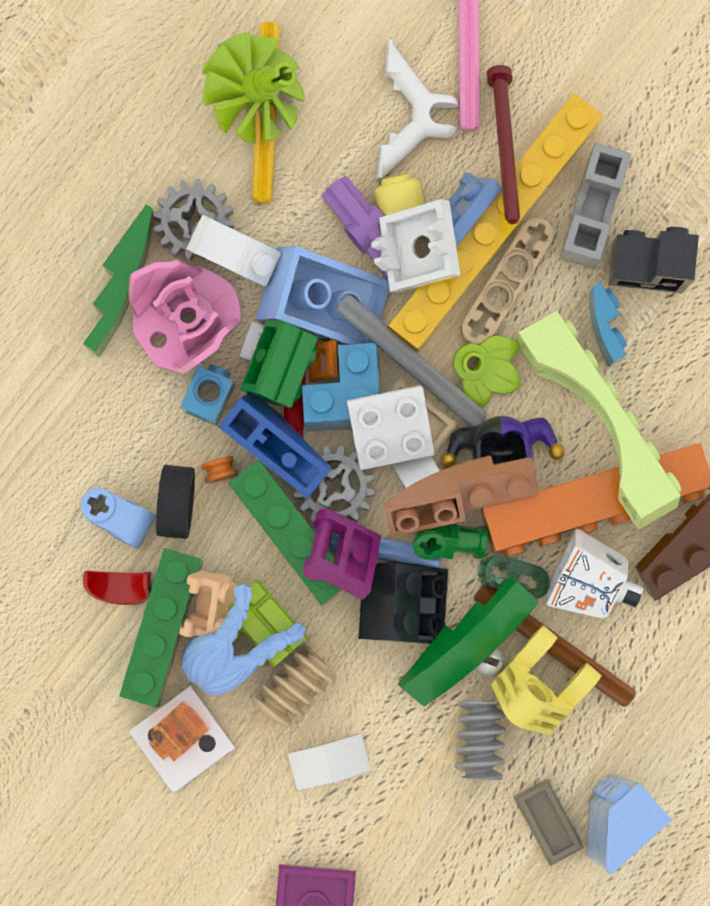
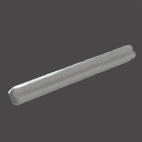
[336,295,487,427]

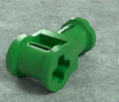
[412,523,488,559]

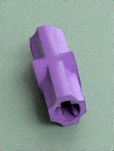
[321,176,388,279]

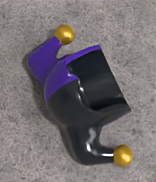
[441,416,565,468]

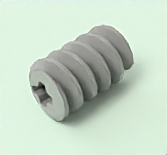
[455,700,506,780]

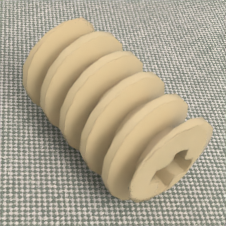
[250,643,335,727]

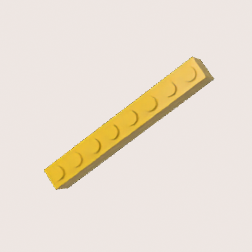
[388,93,604,353]

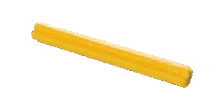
[252,22,280,204]

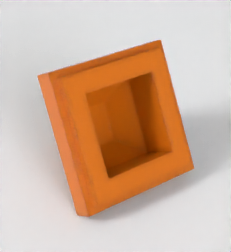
[309,340,339,382]

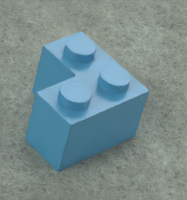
[302,343,382,432]

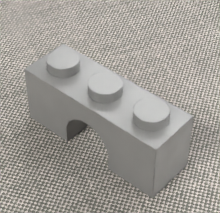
[559,143,632,269]

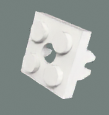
[371,199,461,293]

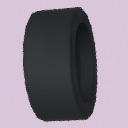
[156,465,195,539]

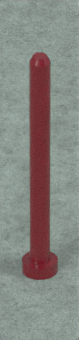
[486,65,520,225]

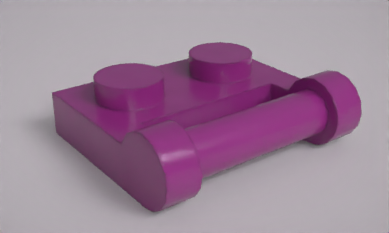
[303,509,381,600]

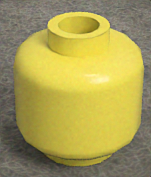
[374,173,426,216]

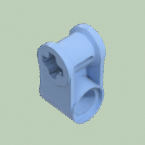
[81,488,156,549]

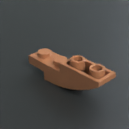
[384,456,538,537]

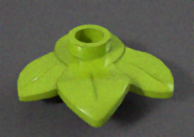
[453,335,521,407]

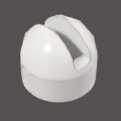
[475,648,504,676]

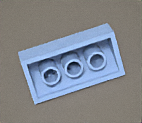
[586,775,672,875]

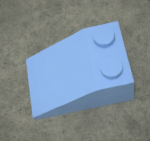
[256,246,389,345]

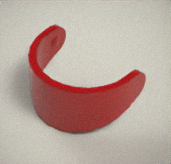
[83,570,151,605]

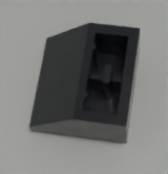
[358,563,448,644]

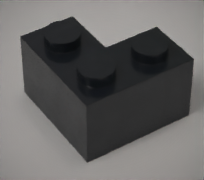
[608,227,699,294]

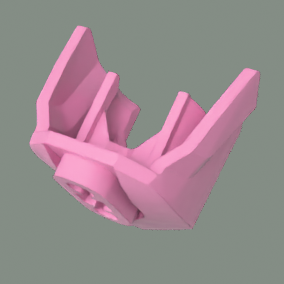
[129,260,241,374]

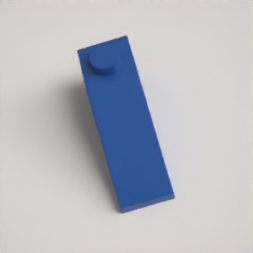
[218,394,332,499]

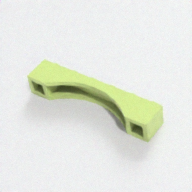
[518,311,682,530]

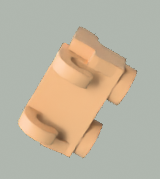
[179,570,238,637]

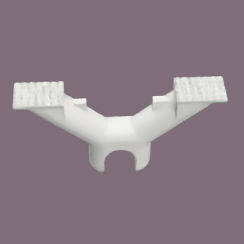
[376,39,459,183]

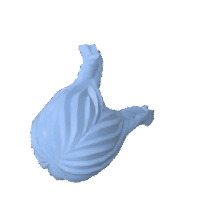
[182,583,307,695]

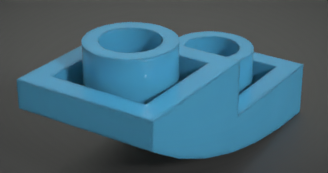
[589,282,627,367]

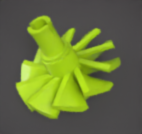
[202,32,305,144]

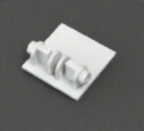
[347,385,435,470]

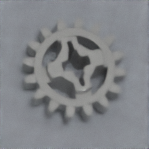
[153,179,234,262]
[294,445,375,523]

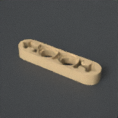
[461,217,554,344]

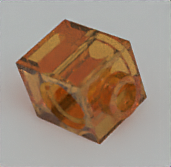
[148,700,211,761]

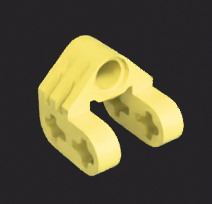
[491,625,602,735]

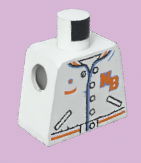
[546,529,643,619]

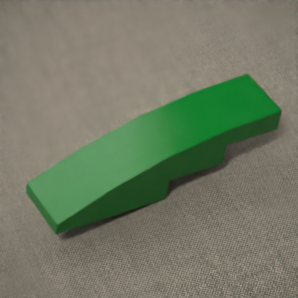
[83,204,155,358]
[397,576,539,707]

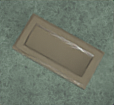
[513,779,584,866]

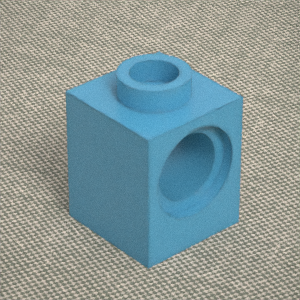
[180,364,235,426]

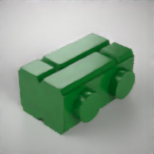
[240,319,318,409]

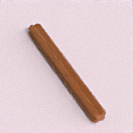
[474,584,636,707]

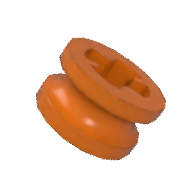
[201,456,238,484]

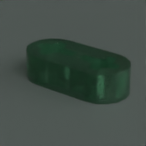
[478,555,550,599]

